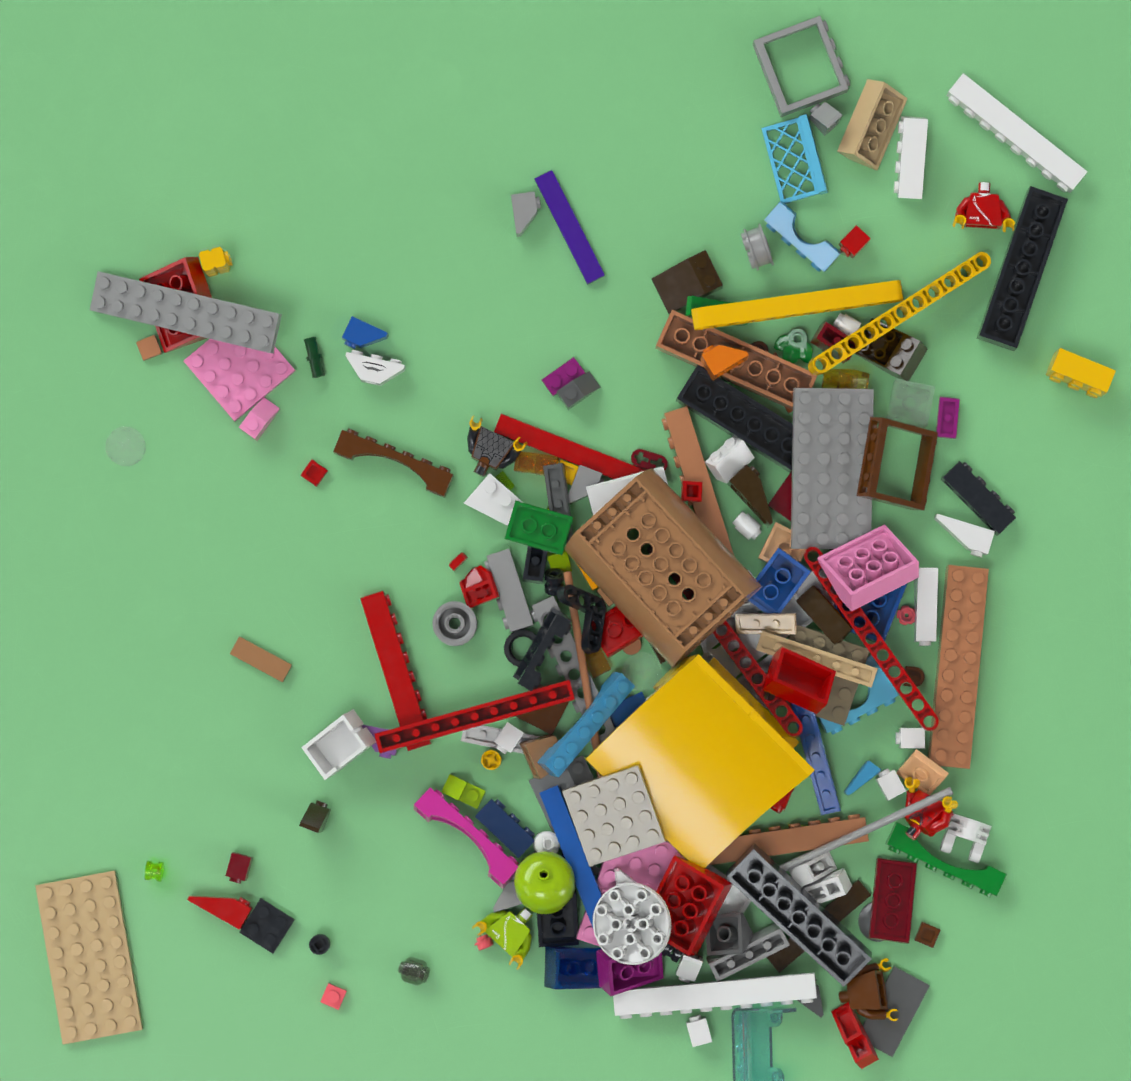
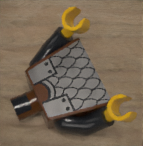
[467,416,528,477]

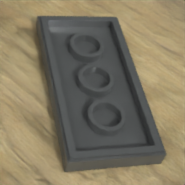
[862,966,930,1057]

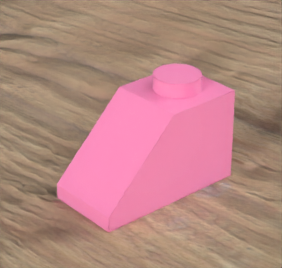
[239,397,280,441]

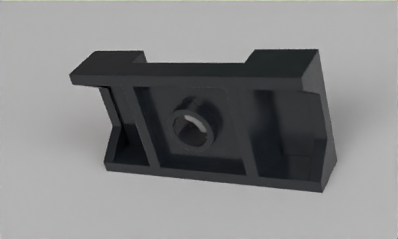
[513,607,572,691]

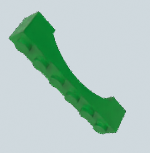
[885,822,1007,898]

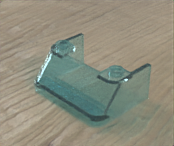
[731,1007,796,1081]

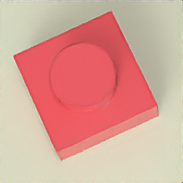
[320,983,347,1010]

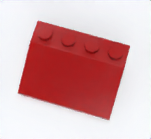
[139,257,212,353]
[656,855,733,956]

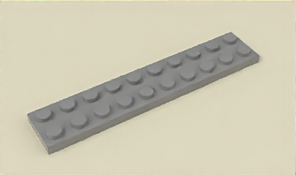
[90,271,282,354]

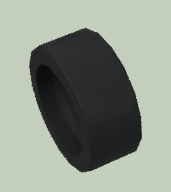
[504,629,536,667]

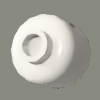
[533,831,560,853]

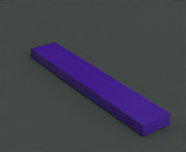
[534,170,605,285]

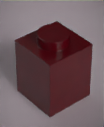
[225,852,253,884]

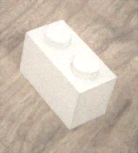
[705,436,755,484]

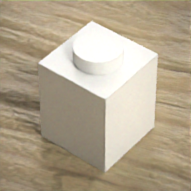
[494,722,524,754]
[895,728,925,748]
[875,768,906,801]
[686,1015,712,1047]

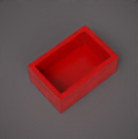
[763,647,836,714]

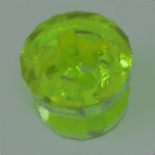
[145,860,164,882]

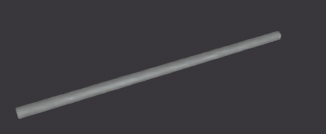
[780,787,953,872]

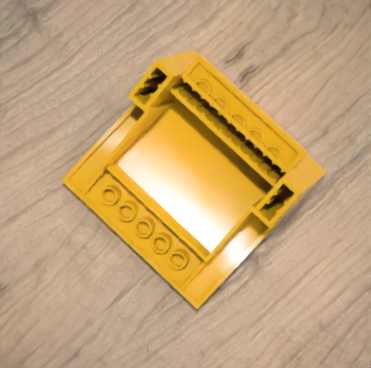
[585,654,814,868]

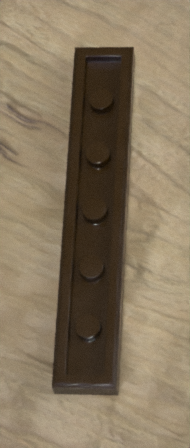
[766,880,871,973]

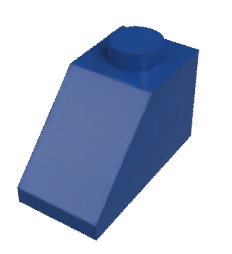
[342,316,389,349]

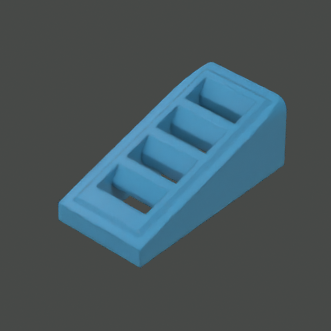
[844,761,881,795]

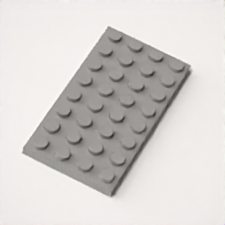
[791,388,874,549]

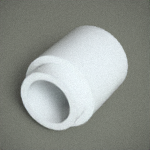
[832,313,861,336]
[732,511,762,541]

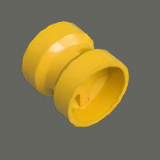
[481,750,502,770]

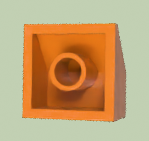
[700,345,749,380]

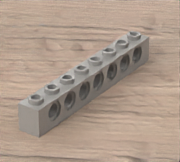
[530,596,615,745]

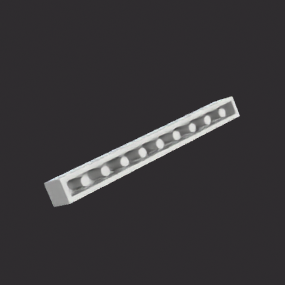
[613,972,817,1019]

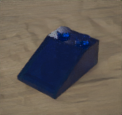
[544,946,601,990]

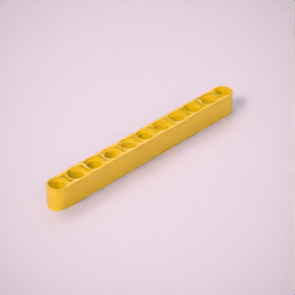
[808,252,991,376]
[691,280,904,330]

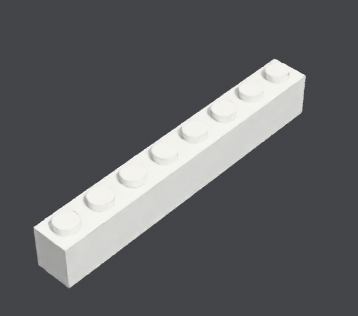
[946,73,1087,193]

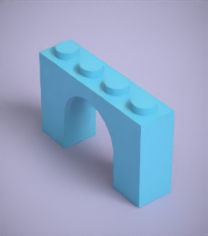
[818,656,898,735]

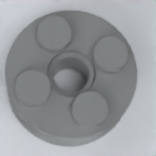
[741,224,774,271]
[432,601,477,646]

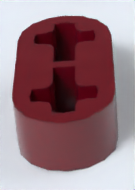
[631,449,668,471]

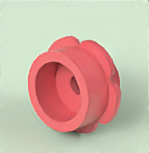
[897,605,915,625]
[474,934,494,951]

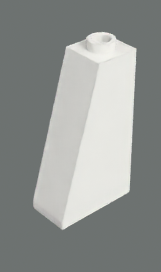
[914,568,938,646]

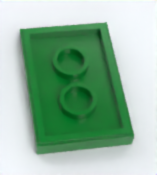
[504,500,573,556]

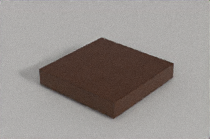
[517,684,569,735]

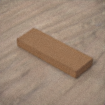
[230,636,292,682]

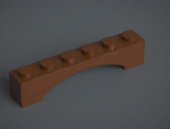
[333,428,454,498]

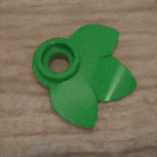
[774,328,813,364]

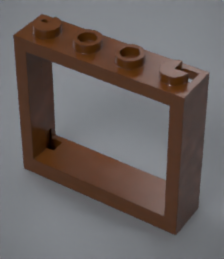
[857,417,938,511]

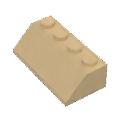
[837,79,907,170]

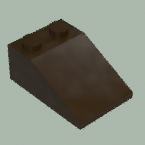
[651,250,723,314]
[727,465,773,528]

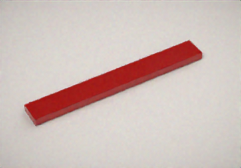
[494,414,646,479]

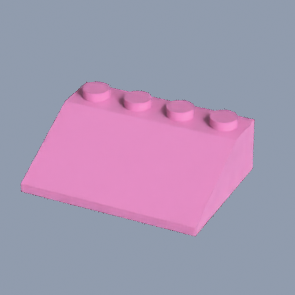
[818,524,919,611]

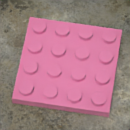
[184,339,295,422]

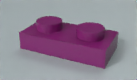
[542,357,585,397]
[936,397,960,439]

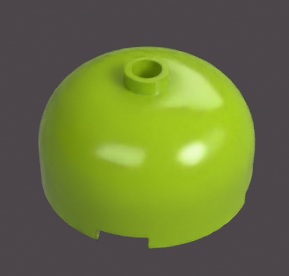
[514,851,575,914]

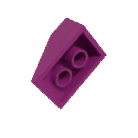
[596,949,664,996]

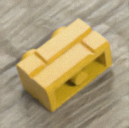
[199,247,233,277]

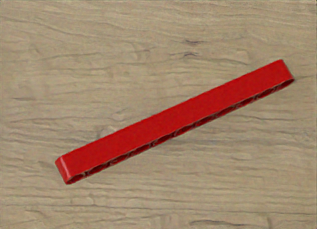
[804,547,939,731]
[670,574,803,738]

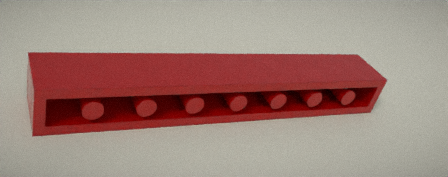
[360,591,431,751]

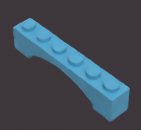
[537,672,635,777]

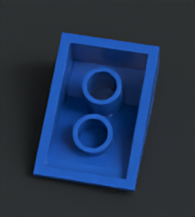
[748,548,812,613]

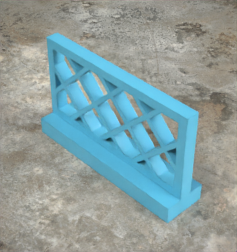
[761,114,828,204]

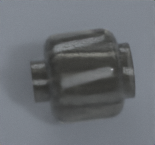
[398,957,430,986]

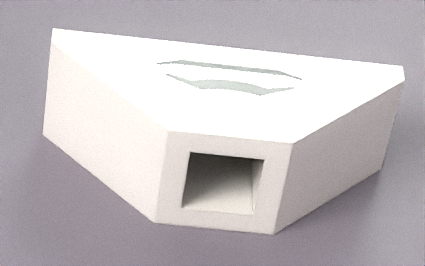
[346,350,406,386]

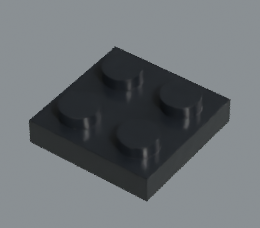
[239,898,295,954]

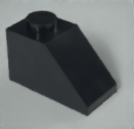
[523,546,548,584]

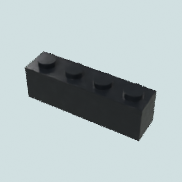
[941,461,1016,536]

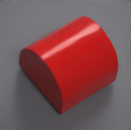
[681,481,703,503]

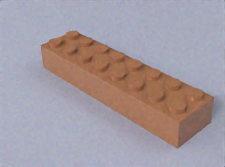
[655,310,817,410]

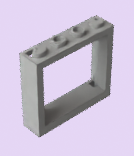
[753,16,850,117]

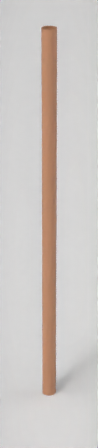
[563,571,602,778]

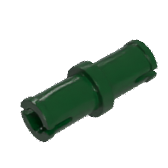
[304,337,325,378]

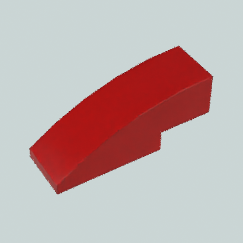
[831,1002,879,1069]

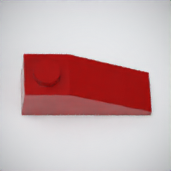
[187,896,253,930]

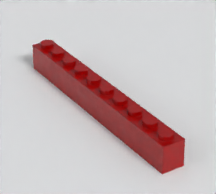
[374,680,575,754]

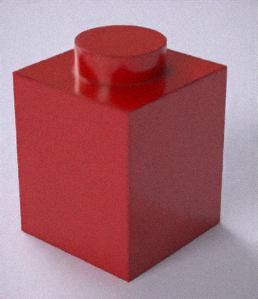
[839,225,871,259]

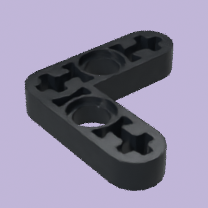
[557,585,606,654]

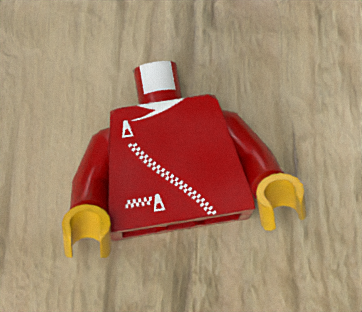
[952,182,1015,232]

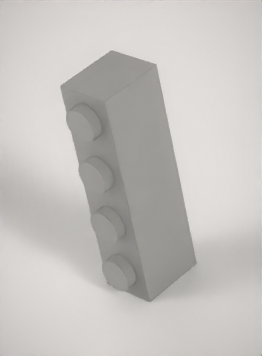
[484,549,534,633]
[706,923,790,982]

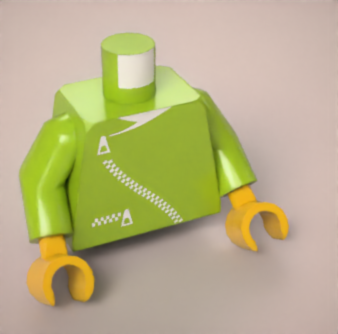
[472,907,533,970]

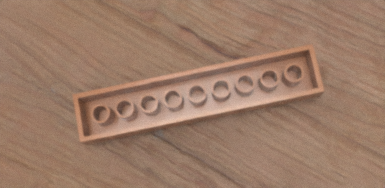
[928,565,989,769]

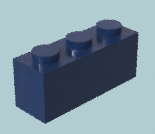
[475,799,535,858]

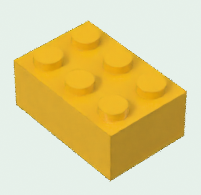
[1046,348,1116,398]

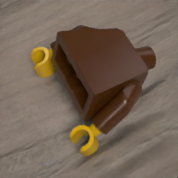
[839,958,898,1021]

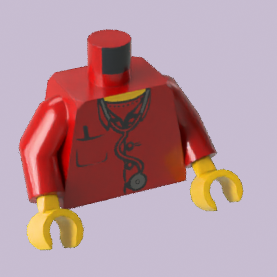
[904,777,958,840]

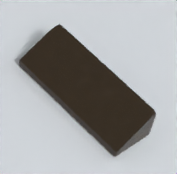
[796,585,853,644]

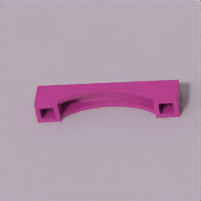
[414,788,519,889]

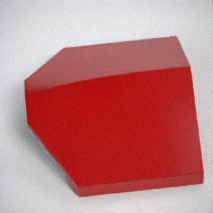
[459,566,499,608]

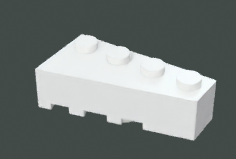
[894,116,928,199]
[464,473,524,526]

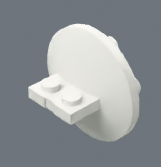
[593,882,671,965]

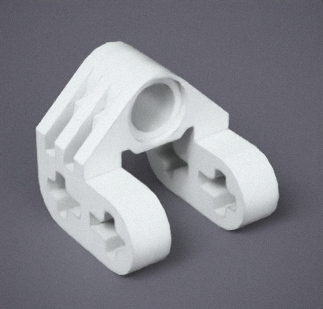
[940,814,992,863]

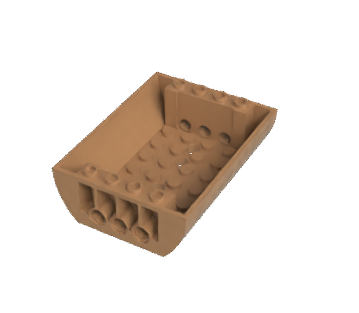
[565,468,762,669]

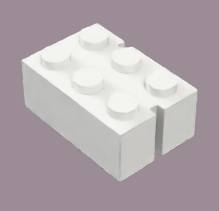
[301,709,376,780]

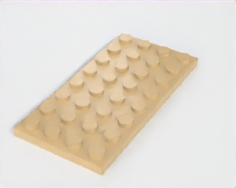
[35,871,143,1045]

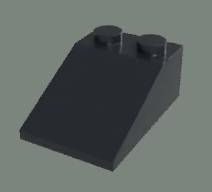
[537,884,579,947]

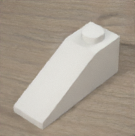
[934,514,995,558]
[802,868,852,903]

